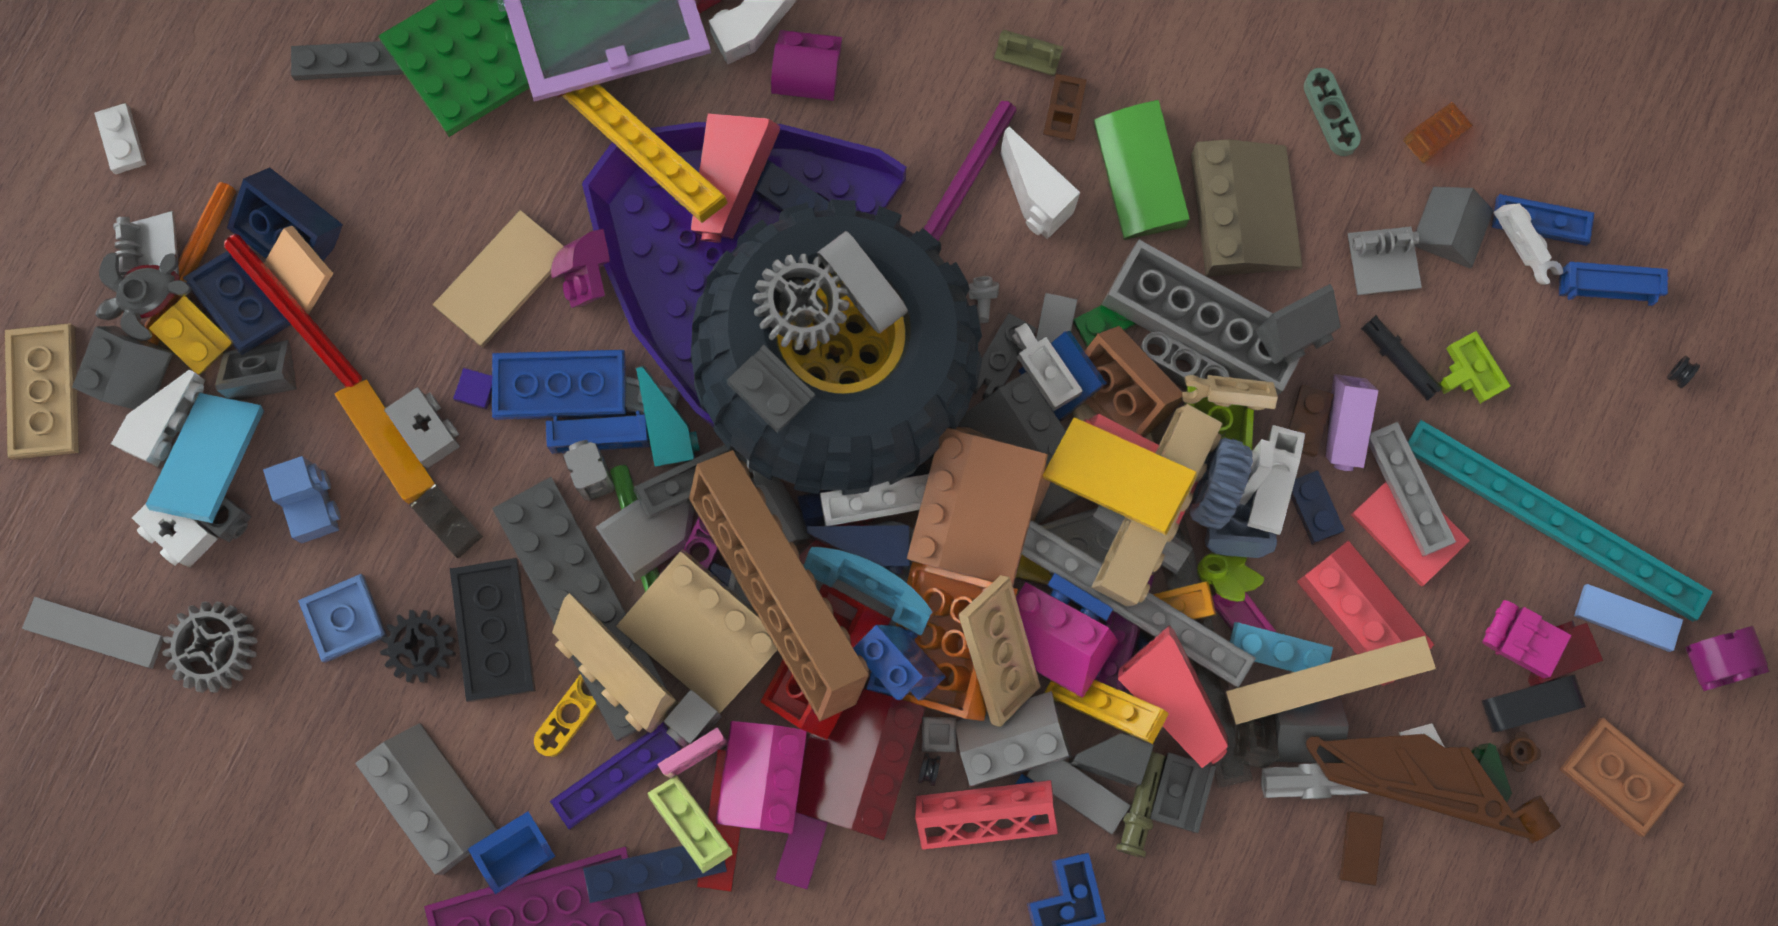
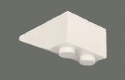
[1000,127,1080,239]

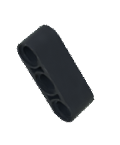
[1481,675,1586,733]

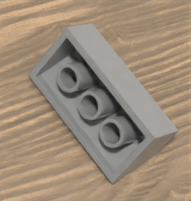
[355,723,498,875]

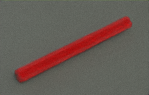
[224,234,362,387]

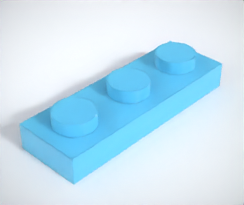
[1230,622,1333,672]

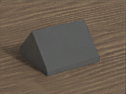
[1415,187,1494,269]
[215,340,297,400]
[1272,696,1349,763]

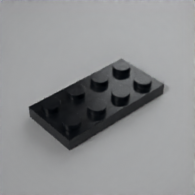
[450,558,536,702]

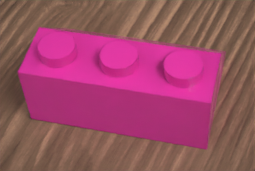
[1016,582,1118,698]
[716,721,807,834]

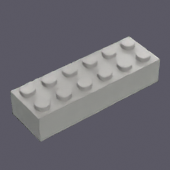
[1101,239,1305,396]

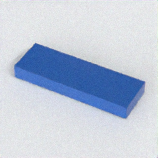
[1492,194,1594,246]

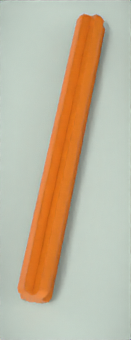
[144,182,236,345]

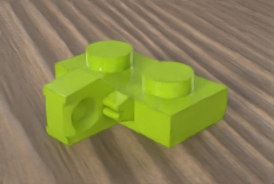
[1438,331,1511,404]

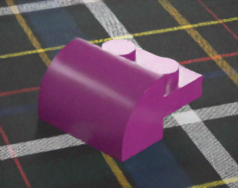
[771,30,842,101]
[551,229,610,308]

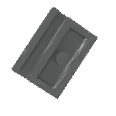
[727,345,815,433]
[1150,752,1216,833]

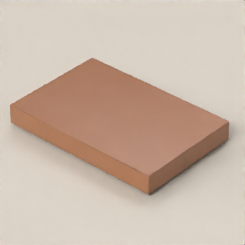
[1559,718,1685,837]

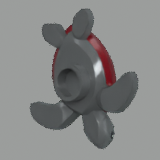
[95,253,191,341]

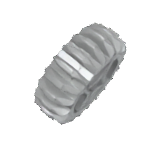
[752,254,849,350]
[162,601,258,693]

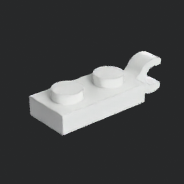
[1493,203,1563,285]
[1012,323,1083,411]

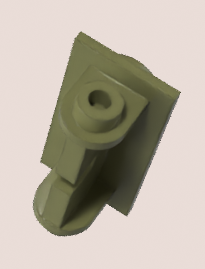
[994,30,1063,76]

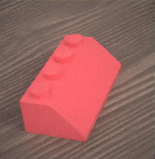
[1297,540,1435,686]

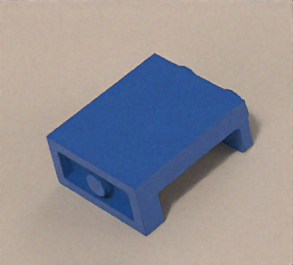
[853,625,946,700]

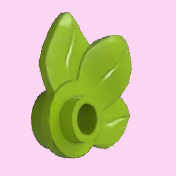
[1197,554,1264,602]

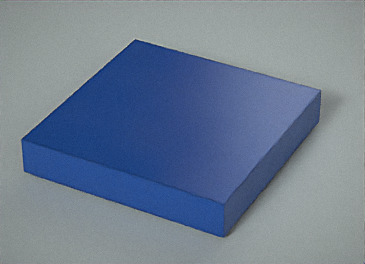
[1018,331,1107,421]

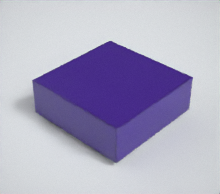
[453,368,492,410]

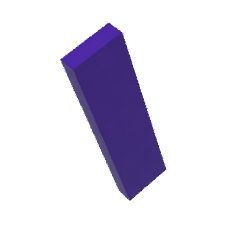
[550,722,682,830]

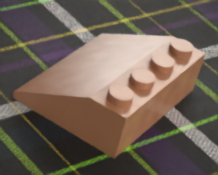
[907,428,1048,586]

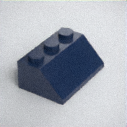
[227,167,343,261]

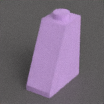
[1325,374,1379,471]

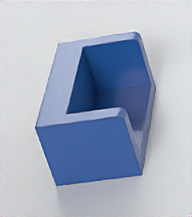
[468,811,556,894]

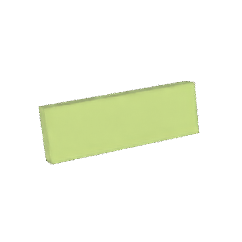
[648,775,733,873]

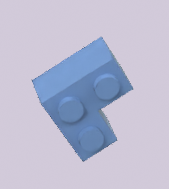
[263,456,341,544]

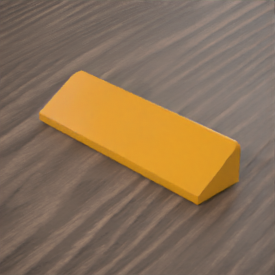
[335,379,437,505]

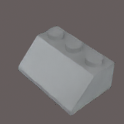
[956,691,1072,787]

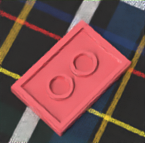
[1351,481,1470,587]

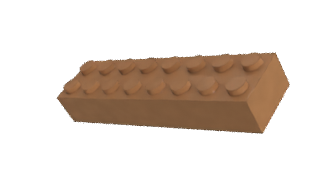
[689,450,869,721]

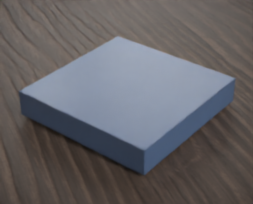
[298,574,387,663]

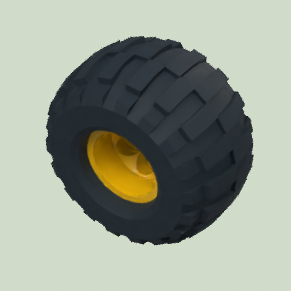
[691,199,982,495]

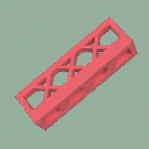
[915,780,1058,850]

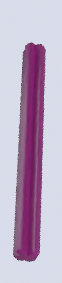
[924,101,1016,241]

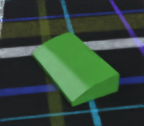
[1094,100,1190,240]

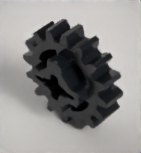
[380,610,456,683]

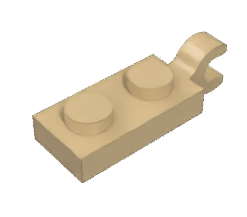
[1182,375,1278,410]

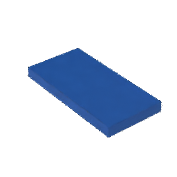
[492,350,626,420]

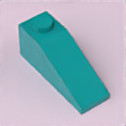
[636,366,700,467]

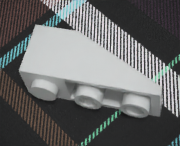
[708,0,797,65]
[111,370,206,467]
[1247,425,1305,535]

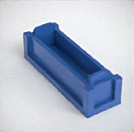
[1559,262,1668,306]
[546,410,650,454]

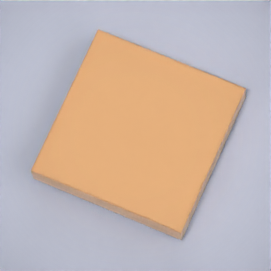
[264,226,333,315]

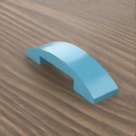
[804,547,932,636]

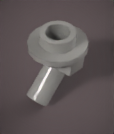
[968,276,999,323]

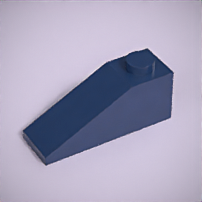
[807,525,911,576]

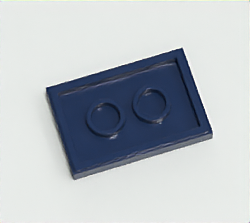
[183,251,291,355]

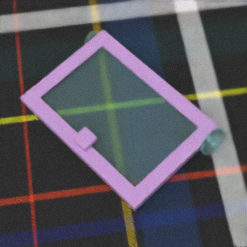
[496,0,711,102]

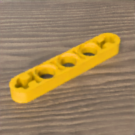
[534,674,597,757]

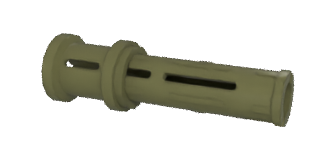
[1115,752,1166,858]

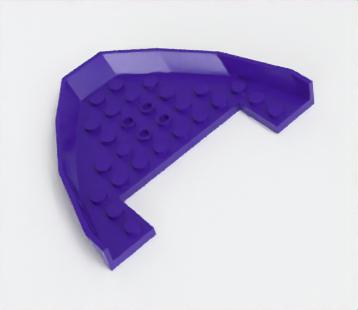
[582,122,907,428]

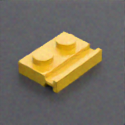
[149,296,232,375]

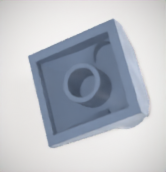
[1205,494,1277,558]

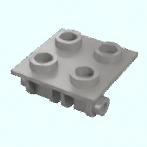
[113,211,179,277]
[1347,227,1422,295]

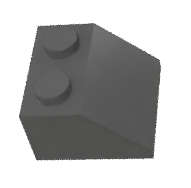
[1255,284,1341,364]
[72,326,173,409]
[1068,732,1154,787]

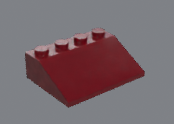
[796,689,925,841]

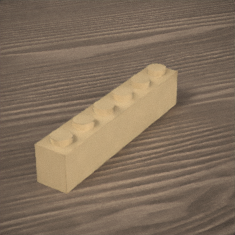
[1091,404,1222,606]

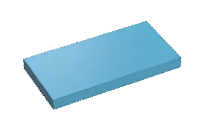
[146,393,264,523]

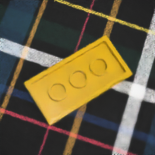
[1043,417,1197,535]

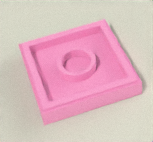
[657,727,728,778]

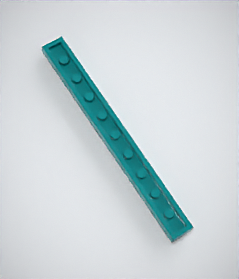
[1407,420,1713,622]

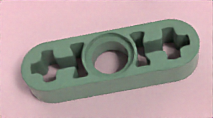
[1304,68,1361,156]

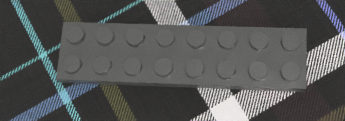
[492,477,667,742]

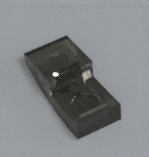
[410,484,483,558]

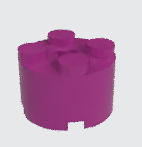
[1685,626,1770,692]

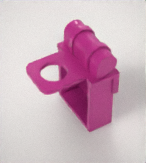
[1482,600,1571,679]

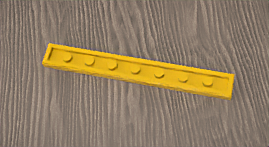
[562,84,728,223]

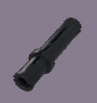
[1361,315,1443,401]

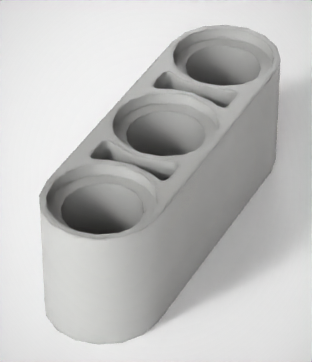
[817,231,908,333]
[1140,331,1229,389]

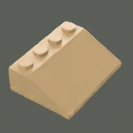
[616,549,778,714]
[552,593,679,733]

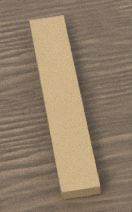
[1225,636,1436,725]

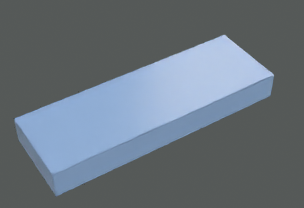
[1574,584,1683,652]

